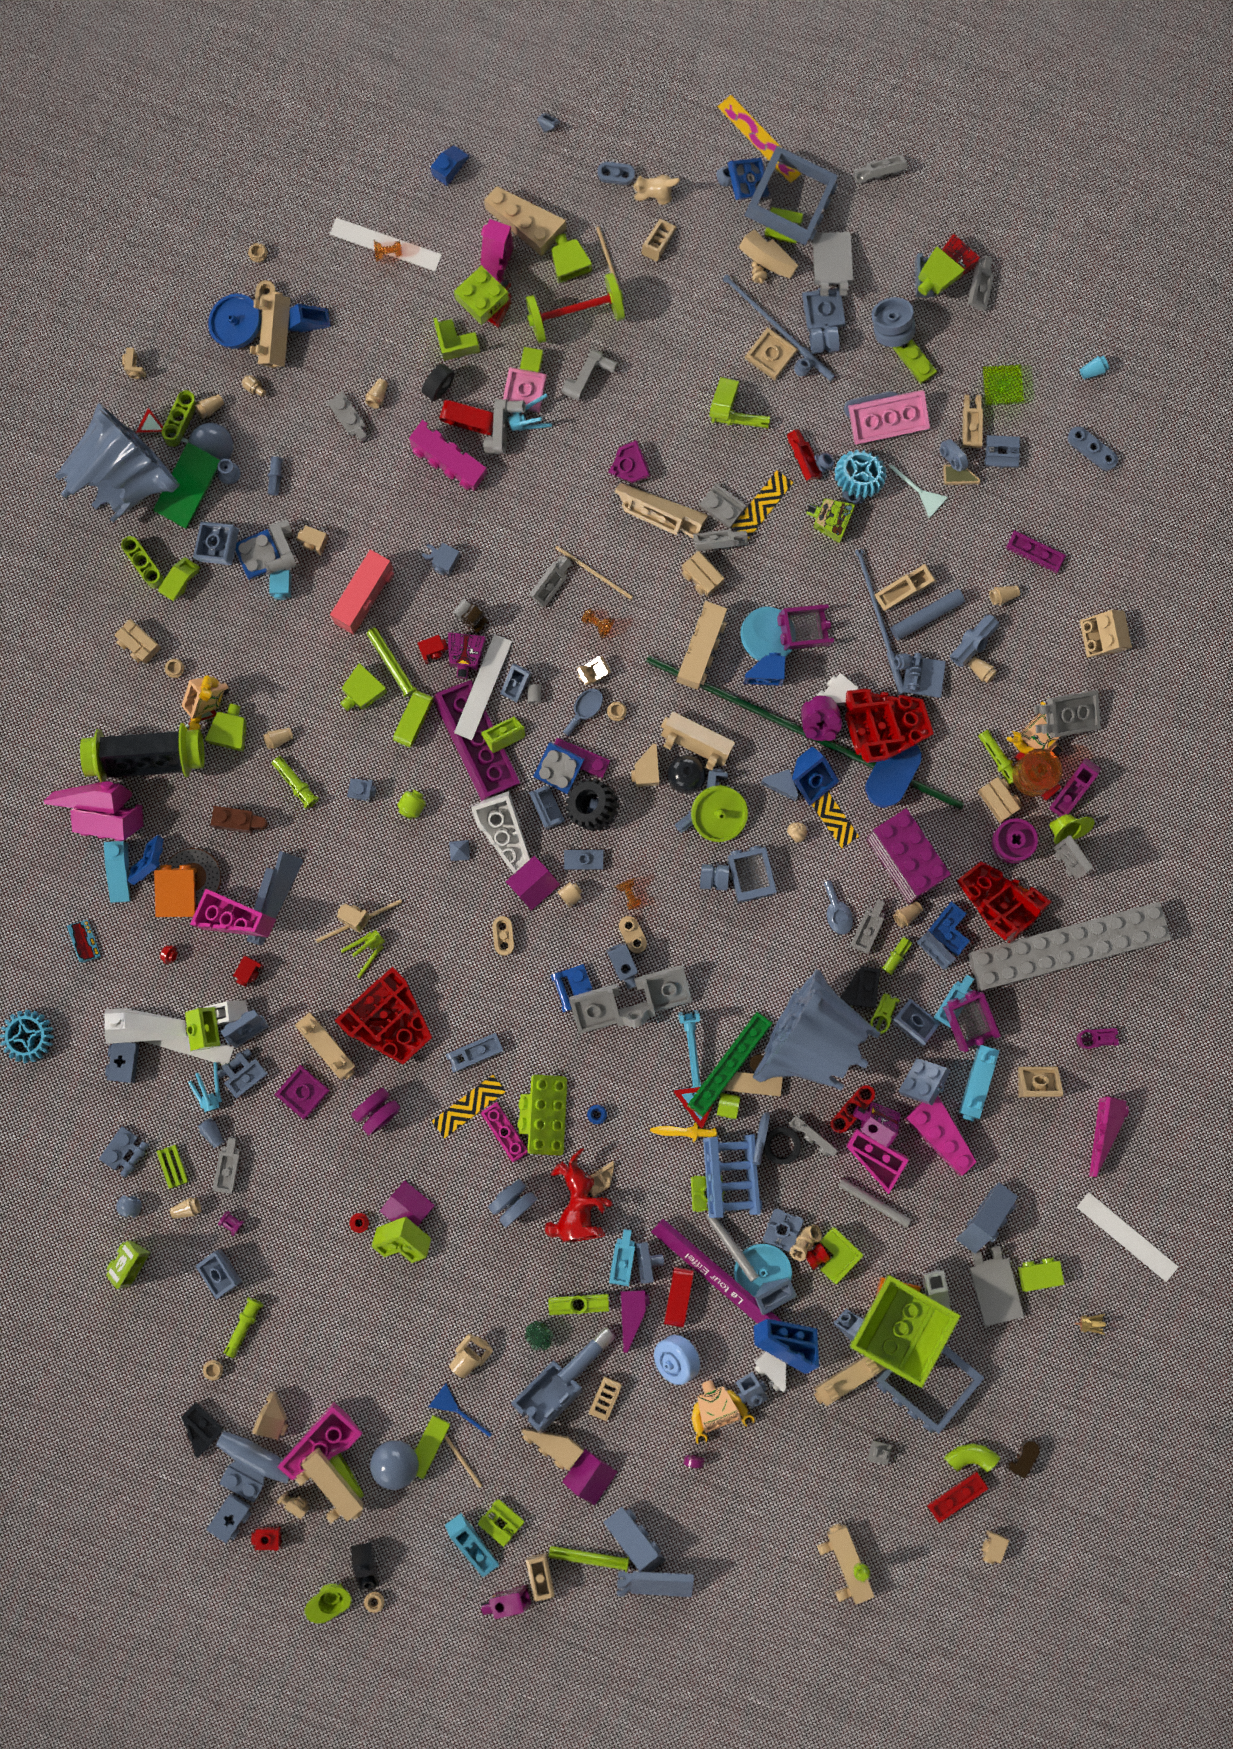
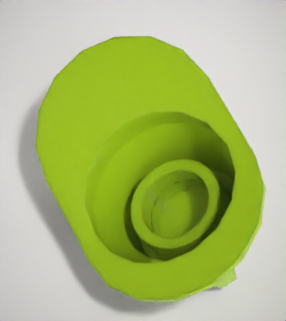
[1049,814,1095,845]
[305,1583,351,1624]

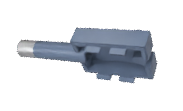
[511,1327,615,1434]

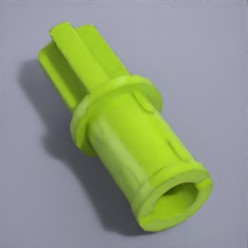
[882,937,912,975]
[854,1563,870,1582]

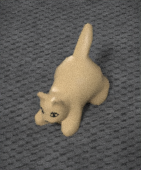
[634,175,680,205]

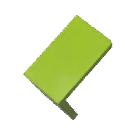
[433,318,480,361]
[371,1217,431,1263]
[820,1227,864,1284]

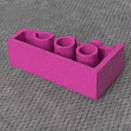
[409,420,487,491]
[190,889,276,937]
[904,1096,976,1176]

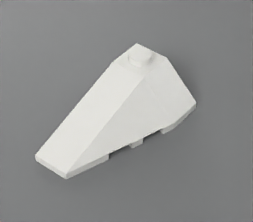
[471,791,530,873]
[104,1008,186,1044]

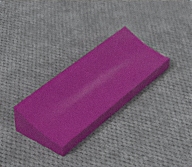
[433,680,520,801]

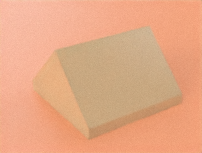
[1018,1067,1063,1098]

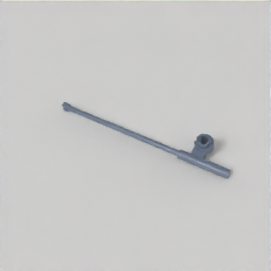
[723,274,835,381]
[855,549,912,695]

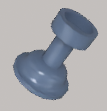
[218,459,241,484]

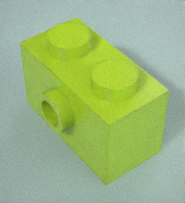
[185,1007,220,1051]

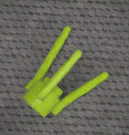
[341,930,385,978]

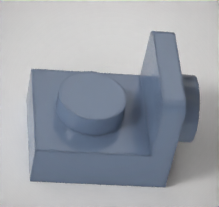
[707,769,728,788]
[347,778,377,802]

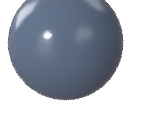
[188,423,234,460]
[370,1440,419,1490]

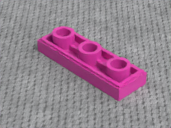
[481,1102,528,1162]

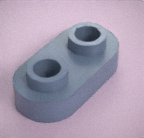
[597,162,635,185]
[939,439,968,472]

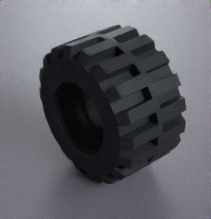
[565,778,620,831]

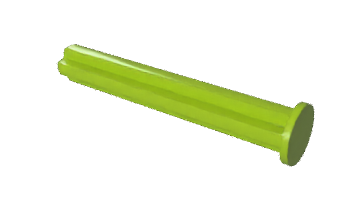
[367,628,417,698]
[548,1546,629,1573]

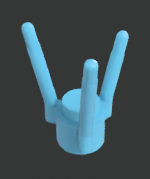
[508,394,552,431]
[188,1062,222,1112]

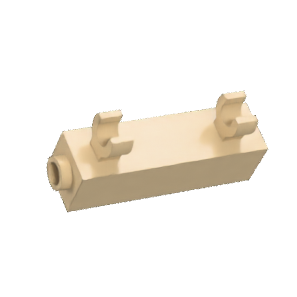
[250,292,291,368]
[661,712,735,770]
[295,1012,357,1080]
[814,1355,886,1406]
[295,1448,364,1523]
[817,1523,874,1604]

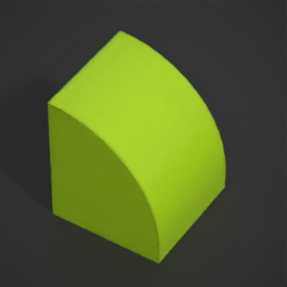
[520,347,543,373]
[716,1092,740,1120]

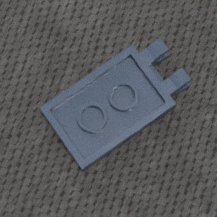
[617,1571,694,1597]

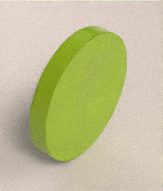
[691,785,748,842]

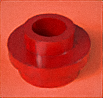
[160,945,178,965]
[349,1213,369,1233]

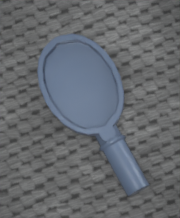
[563,688,603,737]
[824,880,853,935]
[753,1112,770,1165]

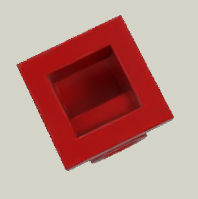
[417,635,449,664]
[233,955,264,987]
[251,1527,282,1551]

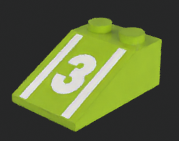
[106,1240,151,1289]

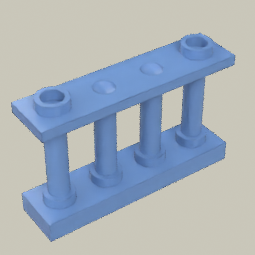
[703,1134,762,1218]

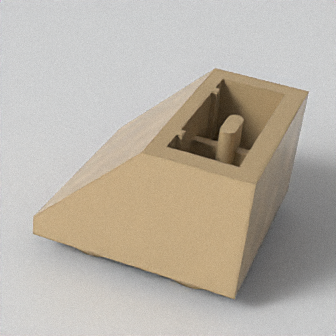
[1080,610,1132,658]

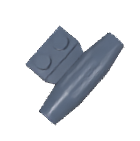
[216,1431,290,1503]

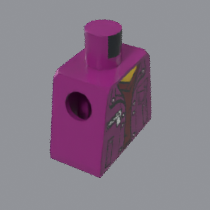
[448,632,486,679]
[853,1102,900,1148]
[481,1585,532,1619]

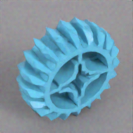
[834,449,887,499]
[0,1010,54,1063]

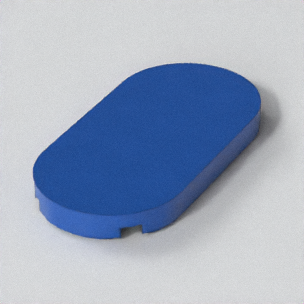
[865,745,921,808]

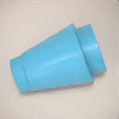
[1079,356,1110,380]

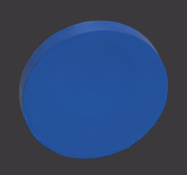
[208,294,262,349]

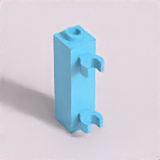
[958,1045,1000,1122]

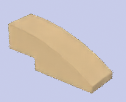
[739,229,798,278]
[875,564,937,611]

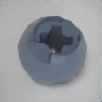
[116,1195,142,1218]

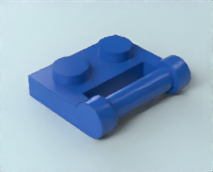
[550,964,592,1013]

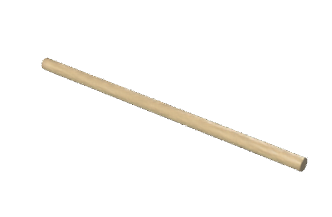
[555,545,633,600]
[316,899,402,943]

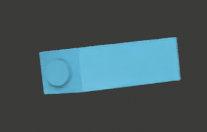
[104,841,130,903]
[445,1513,499,1577]

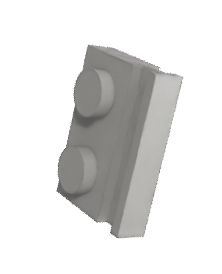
[699,483,746,529]

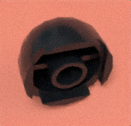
[667,755,706,794]

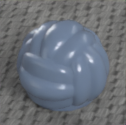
[716,166,732,187]

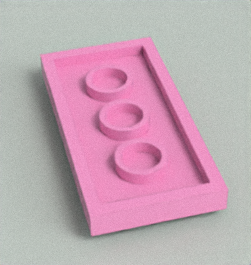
[848,390,930,445]

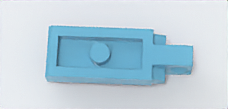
[933,975,974,1028]
[609,1229,635,1286]

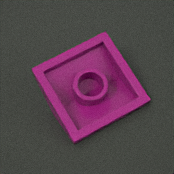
[505,856,560,911]
[380,1180,435,1227]

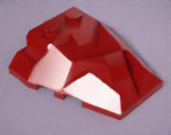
[845,689,934,763]
[957,862,1051,943]
[334,966,432,1064]

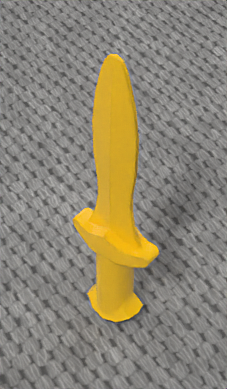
[650,1123,718,1142]

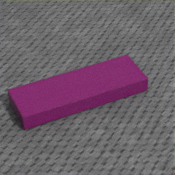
[1005,530,1066,573]

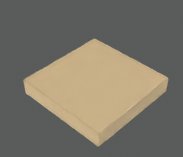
[745,327,798,380]

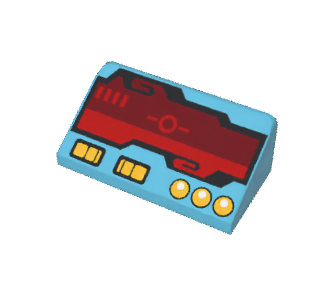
[67,920,101,963]

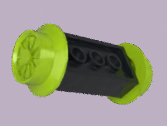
[80,723,205,783]

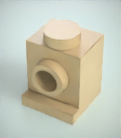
[297,525,329,555]
[337,903,371,933]
[982,1530,1009,1565]

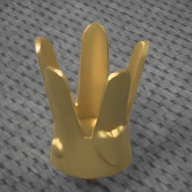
[1075,1314,1106,1335]

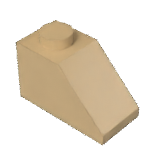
[631,744,659,787]

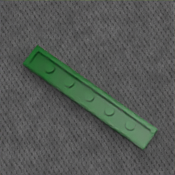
[687,1012,773,1118]

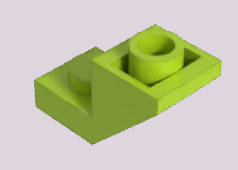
[158,557,200,601]

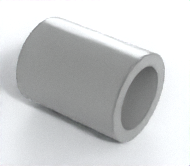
[452,599,471,621]
[527,684,541,704]

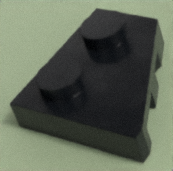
[840,966,881,1008]
[181,1401,225,1459]

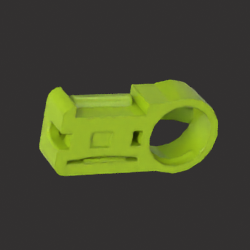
[869,993,899,1035]

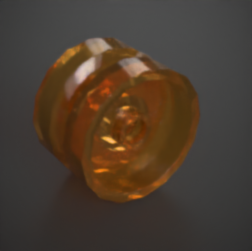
[1012,748,1063,797]

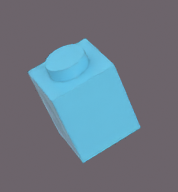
[269,570,292,600]

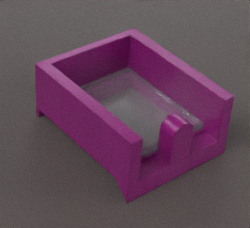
[777,604,834,651]
[942,990,1001,1052]

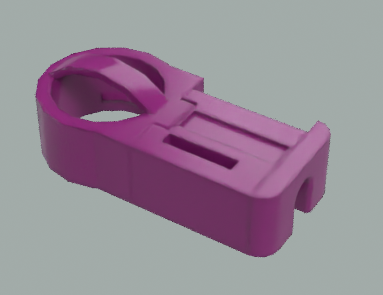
[1076,1028,1119,1049]

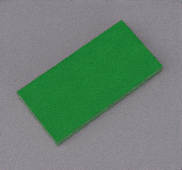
[153,442,220,529]

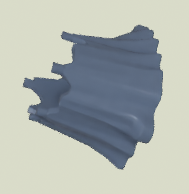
[55,403,179,523]
[753,969,880,1091]

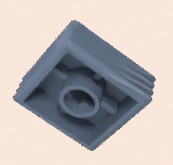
[193,522,239,565]

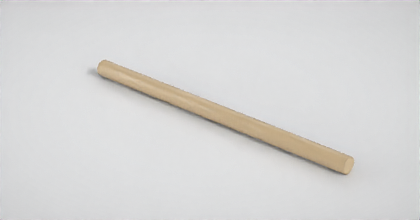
[596,227,620,289]
[444,1434,483,1488]

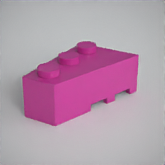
[70,805,143,841]

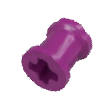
[218,1210,244,1236]

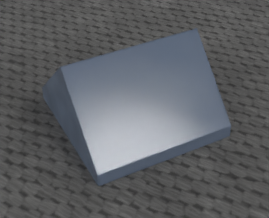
[891,999,940,1047]
[196,1249,243,1300]

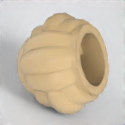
[787,822,807,843]

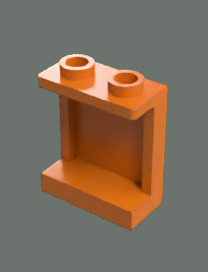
[154,864,197,917]

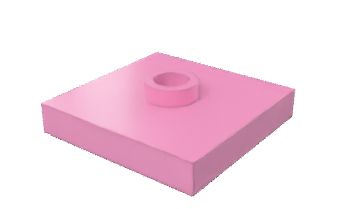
[503,367,547,413]

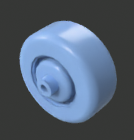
[654,1335,700,1385]

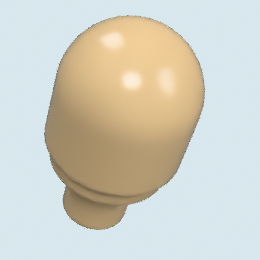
[242,375,266,397]

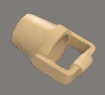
[449,1334,493,1378]

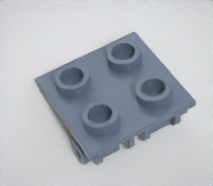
[903,653,946,698]

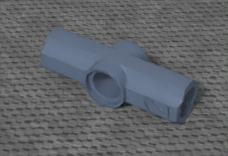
[950,614,1000,667]

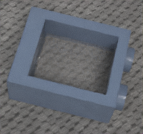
[727,845,777,903]

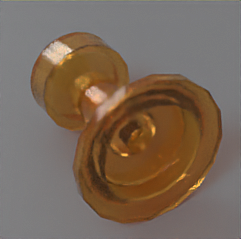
[373,240,402,263]
[581,608,614,639]
[613,877,642,910]

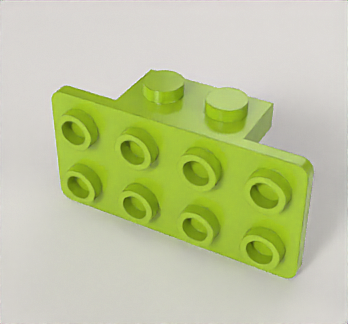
[518,1074,567,1156]

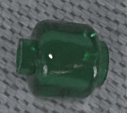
[524,1320,554,1351]

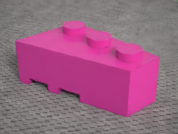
[480,219,514,282]
[847,1127,909,1194]

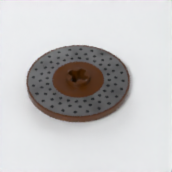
[166,848,222,906]

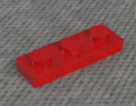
[927,1471,988,1523]

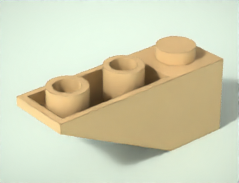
[521,1428,584,1470]

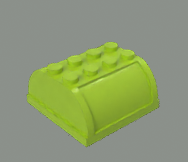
[849,1275,961,1388]

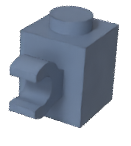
[422,543,461,576]

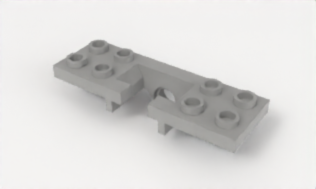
[569,965,692,1034]

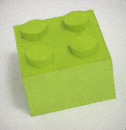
[454,265,509,325]

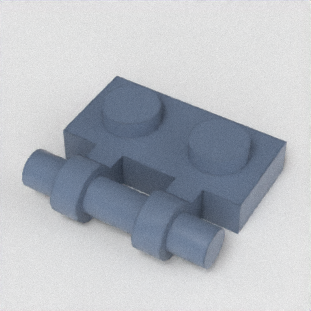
[217,1048,268,1099]
[99,1126,149,1178]

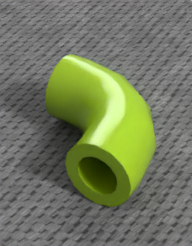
[944,1443,1000,1472]

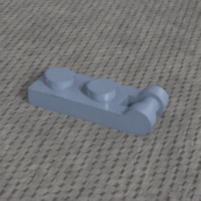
[446,1033,504,1073]

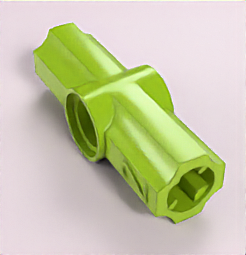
[548,1294,609,1315]

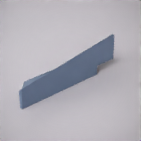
[247,851,303,945]

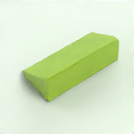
[481,716,525,753]

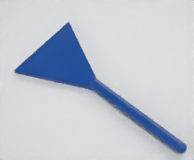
[428,1383,492,1437]

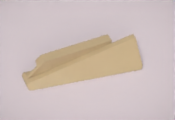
[615,483,708,538]

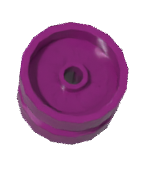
[991,818,1038,864]
[351,1087,402,1136]

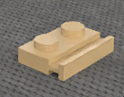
[277,1491,311,1519]

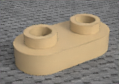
[492,916,514,956]
[619,916,647,954]

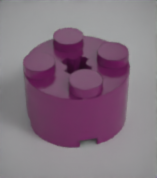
[801,695,842,741]

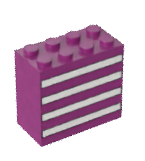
[866,808,951,904]

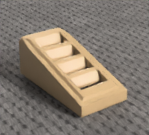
[642,219,677,262]
[588,1376,622,1421]

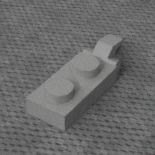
[853,155,907,183]
[967,256,994,311]
[327,392,368,443]
[693,529,748,551]
[529,555,572,608]
[850,900,885,954]
[789,1115,838,1157]
[212,1137,240,1194]

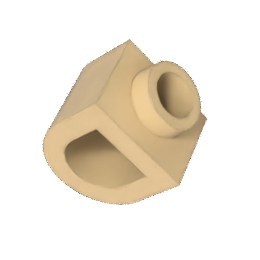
[557,882,582,908]

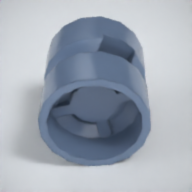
[809,326,839,354]
[700,864,729,891]

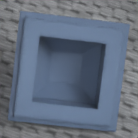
[537,113,560,132]
[449,840,470,861]

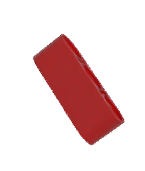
[439,400,494,435]
[830,1085,875,1133]
[664,1267,694,1328]

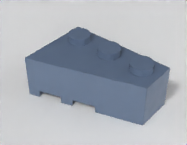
[956,1182,1018,1254]
[603,1507,666,1572]

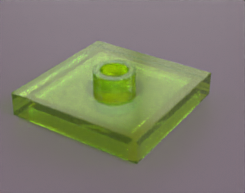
[982,364,1024,405]

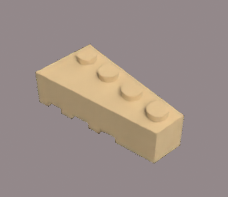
[484,186,566,256]
[676,601,727,690]

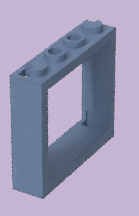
[744,146,838,245]
[874,1345,984,1434]

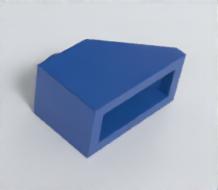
[431,145,469,186]
[288,304,331,332]

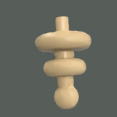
[752,261,768,284]

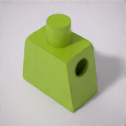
[552,234,592,283]
[918,247,964,296]
[340,663,387,712]
[205,704,247,752]

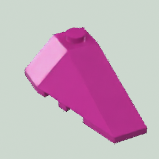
[44,781,132,814]
[1089,1097,1129,1177]
[277,1402,362,1480]

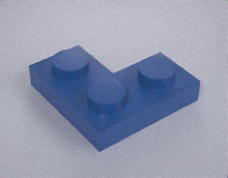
[128,835,164,885]
[928,901,970,956]

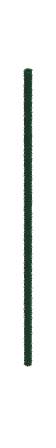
[646,656,965,810]

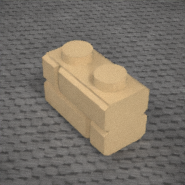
[682,551,725,597]
[114,619,161,664]
[978,776,1021,823]
[526,1553,555,1601]

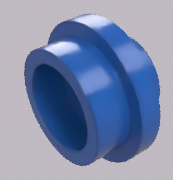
[587,1105,607,1125]

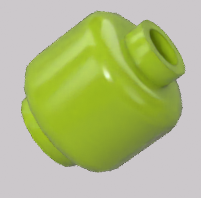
[397,790,426,819]

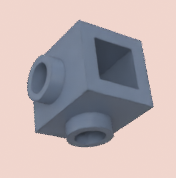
[736,1372,768,1409]

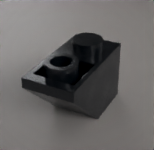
[351,1542,380,1590]

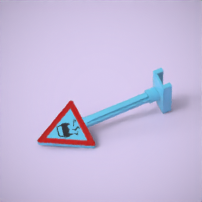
[674,1010,714,1128]

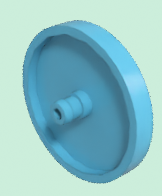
[741,607,796,661]
[734,1244,792,1297]

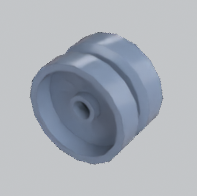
[871,297,916,347]
[487,1178,538,1228]

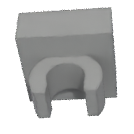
[867,1440,892,1465]

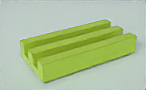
[156,1145,189,1189]

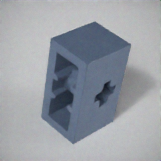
[105,1042,140,1084]
[206,1493,252,1543]

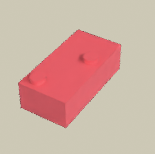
[330,549,394,635]

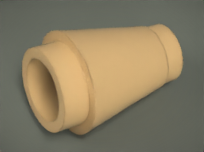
[365,379,388,409]
[194,394,224,419]
[990,585,1020,606]
[968,656,997,684]
[263,728,293,750]
[893,901,923,928]
[170,1197,201,1219]

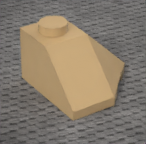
[252,1391,288,1440]

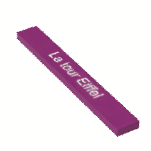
[651,1218,783,1324]

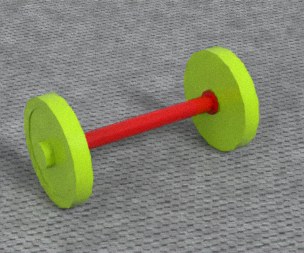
[526,273,625,343]

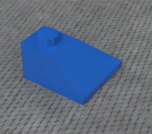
[743,652,785,686]
[792,746,839,806]

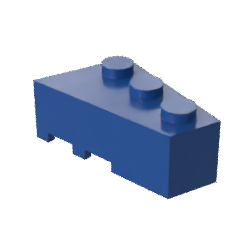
[754,1319,819,1374]

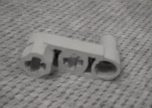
[561,349,618,401]
[483,399,526,454]
[264,519,296,575]

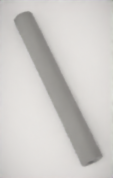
[838,1178,911,1228]
[705,1213,759,1282]

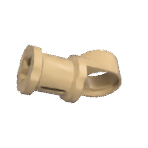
[790,1225,822,1261]

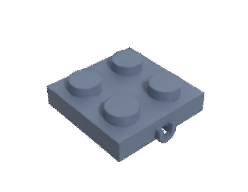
[802,288,845,332]
[221,1009,269,1048]
[898,1058,951,1105]

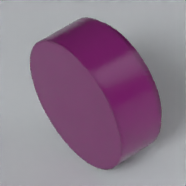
[684,1455,704,1468]

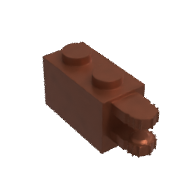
[210,806,269,834]

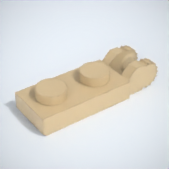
[962,395,983,448]

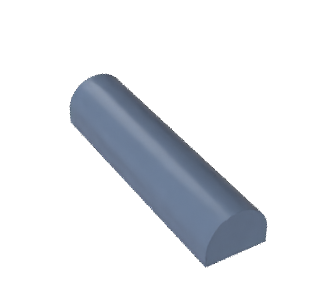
[890,589,965,641]

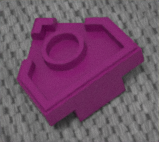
[608,440,651,484]

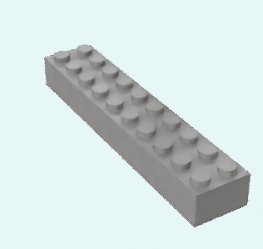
[968,902,1171,992]

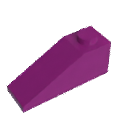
[1049,758,1101,817]
[621,1290,649,1353]

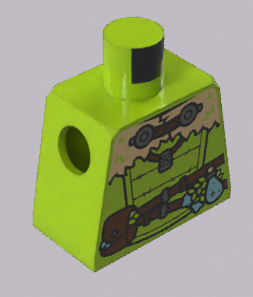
[806,499,855,543]

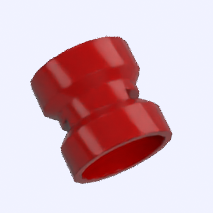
[806,1243,830,1270]

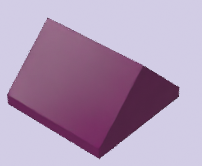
[562,1448,618,1505]

